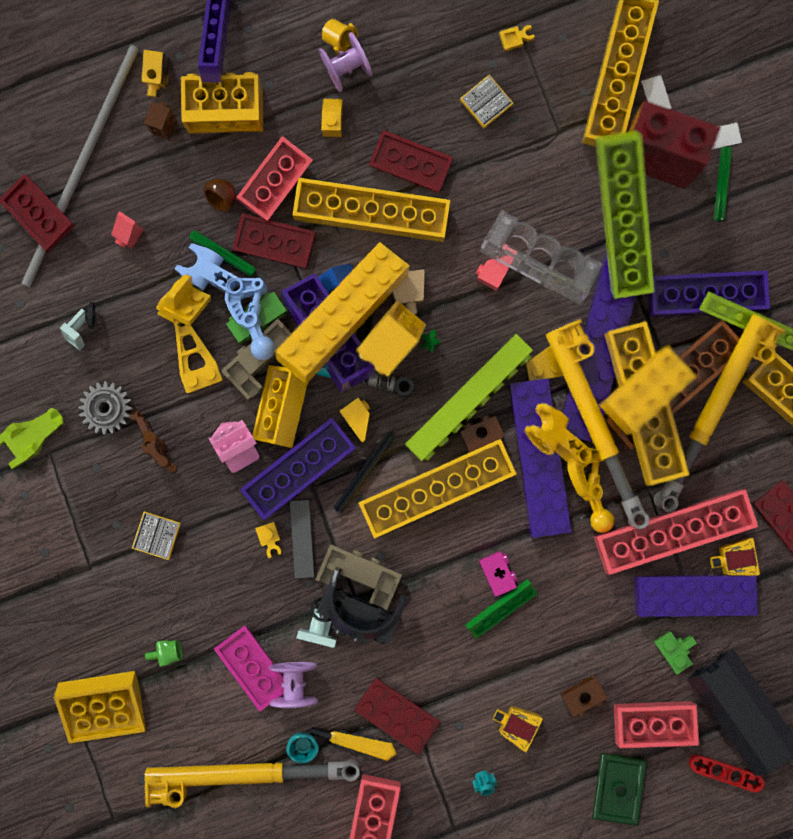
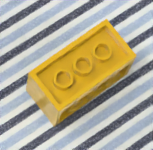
[181,72,263,133]
[357,300,426,376]
[599,346,696,435]

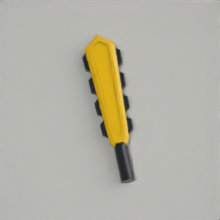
[310,727,397,762]

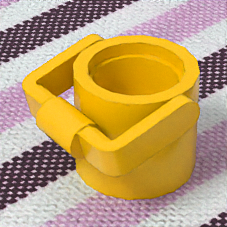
[322,19,359,55]

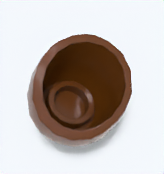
[203,179,236,212]

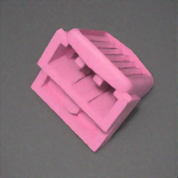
[209,420,260,473]

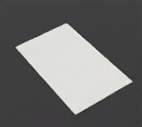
[641,75,672,109]
[713,123,742,149]

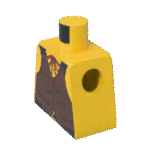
[142,50,171,98]

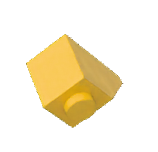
[322,99,343,137]
[340,398,371,443]

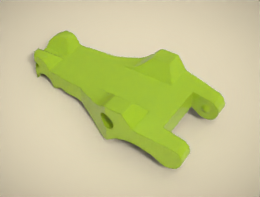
[0,408,64,469]

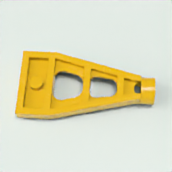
[174,320,223,394]

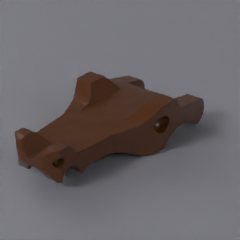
[130,410,178,474]

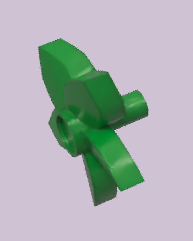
[421,330,441,353]

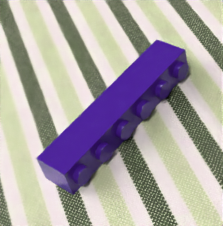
[198,0,231,82]

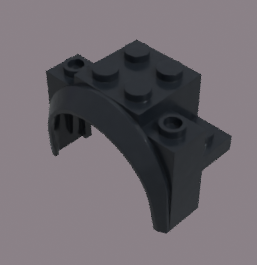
[316,566,408,644]

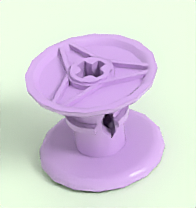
[319,32,372,93]
[269,662,318,708]

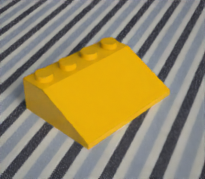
[54,671,146,744]

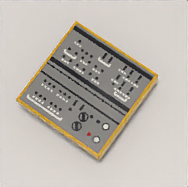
[460,75,513,128]
[132,511,181,560]

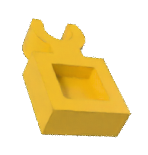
[499,25,535,52]
[255,522,282,558]

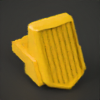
[156,275,211,326]

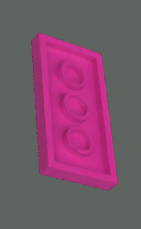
[214,625,284,712]

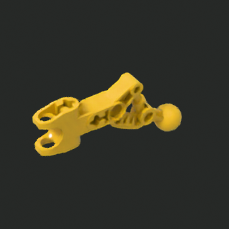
[525,403,614,533]

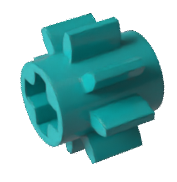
[472,771,497,796]

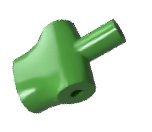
[145,640,183,667]

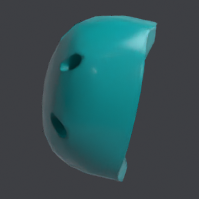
[286,732,318,763]

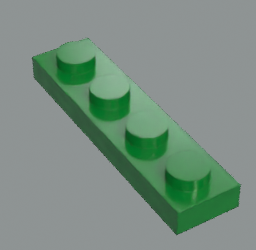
[465,579,538,639]

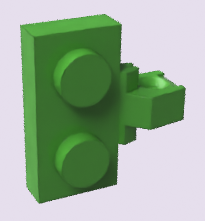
[653,631,697,675]

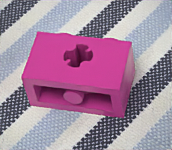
[479,551,518,597]

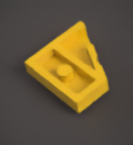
[526,346,564,381]

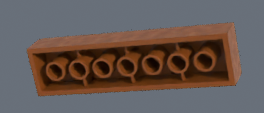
[605,320,739,451]

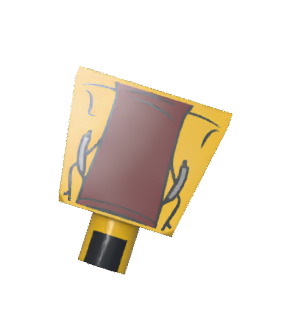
[710,538,760,575]
[493,706,543,752]

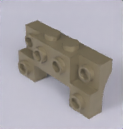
[221,319,291,400]
[316,544,402,610]

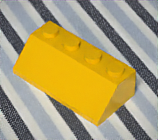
[252,365,308,448]

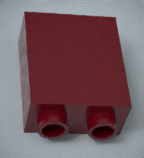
[626,100,721,189]

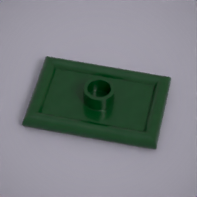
[592,753,647,826]

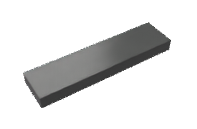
[290,500,315,578]

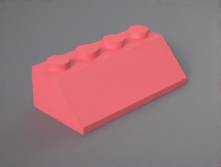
[236,136,313,221]

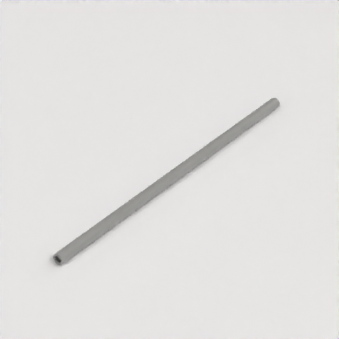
[21,45,139,287]

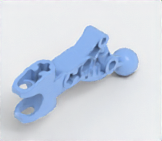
[175,243,275,360]

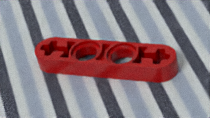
[689,754,765,792]

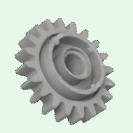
[78,381,133,435]

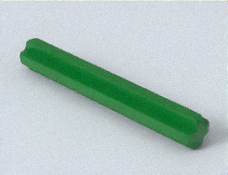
[714,146,732,221]
[189,230,256,277]

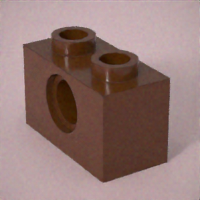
[144,102,177,141]
[459,414,505,453]
[560,675,608,717]

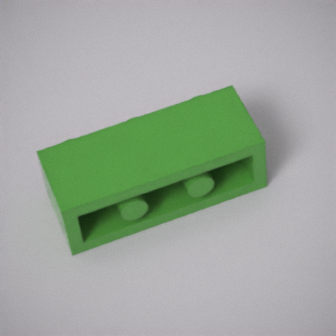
[226,292,288,345]

